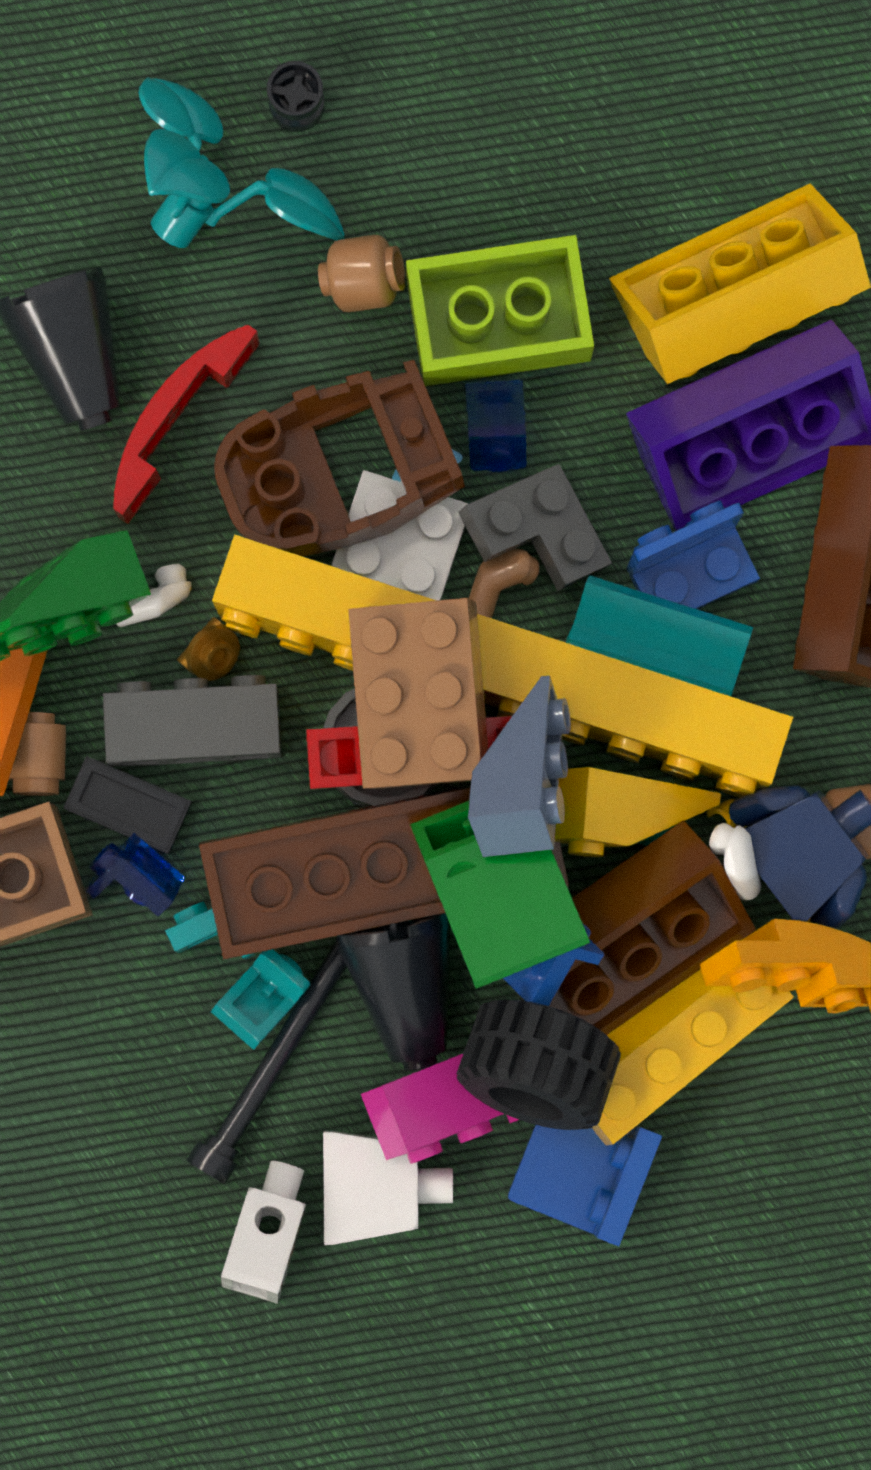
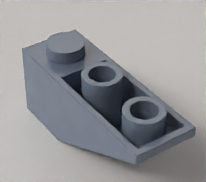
[468,675,571,857]

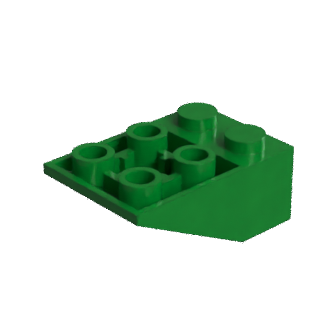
[0,530,151,661]
[410,800,590,989]

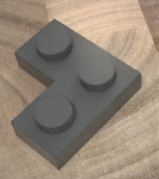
[458,464,612,591]

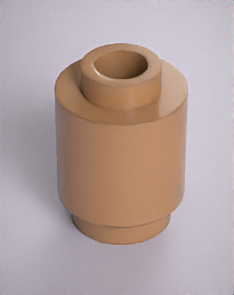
[9,712,66,796]

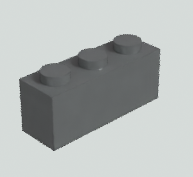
[103,675,282,767]

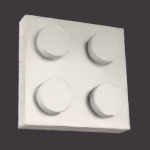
[332,470,468,601]

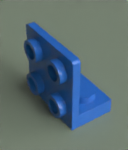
[626,501,760,610]
[508,1125,662,1247]

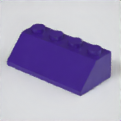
[626,320,871,531]

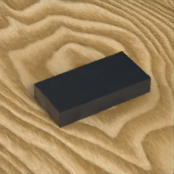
[63,756,193,855]

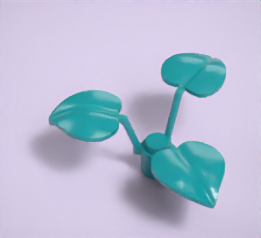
[138,77,345,248]

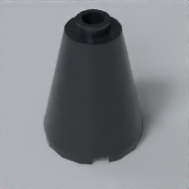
[0,267,120,431]
[336,913,450,1070]

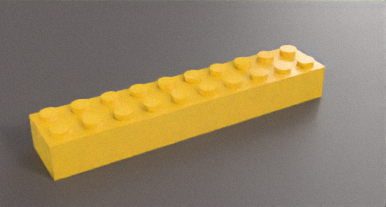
[212,534,793,797]

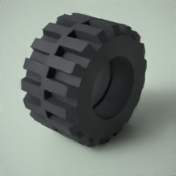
[456,1000,621,1130]

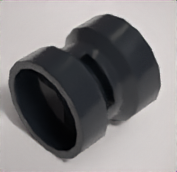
[267,61,324,132]

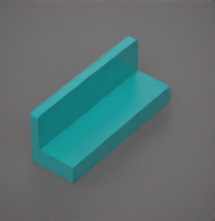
[566,575,753,697]

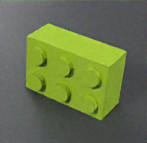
[406,235,594,386]

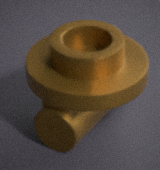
[177,617,240,681]

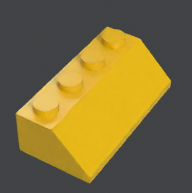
[609,183,871,384]
[592,969,794,1145]

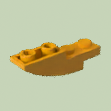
[700,919,871,1013]

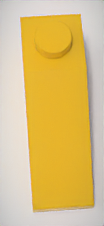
[555,767,721,857]

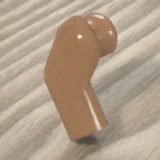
[469,549,539,618]

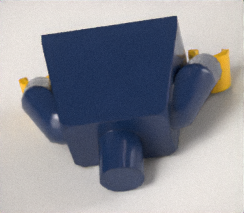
[707,785,871,930]

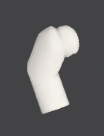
[116,564,192,627]
[709,823,762,900]

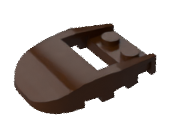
[214,360,465,557]

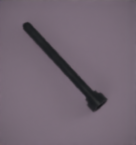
[186,940,347,1185]

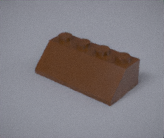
[793,445,871,688]
[515,820,756,1035]

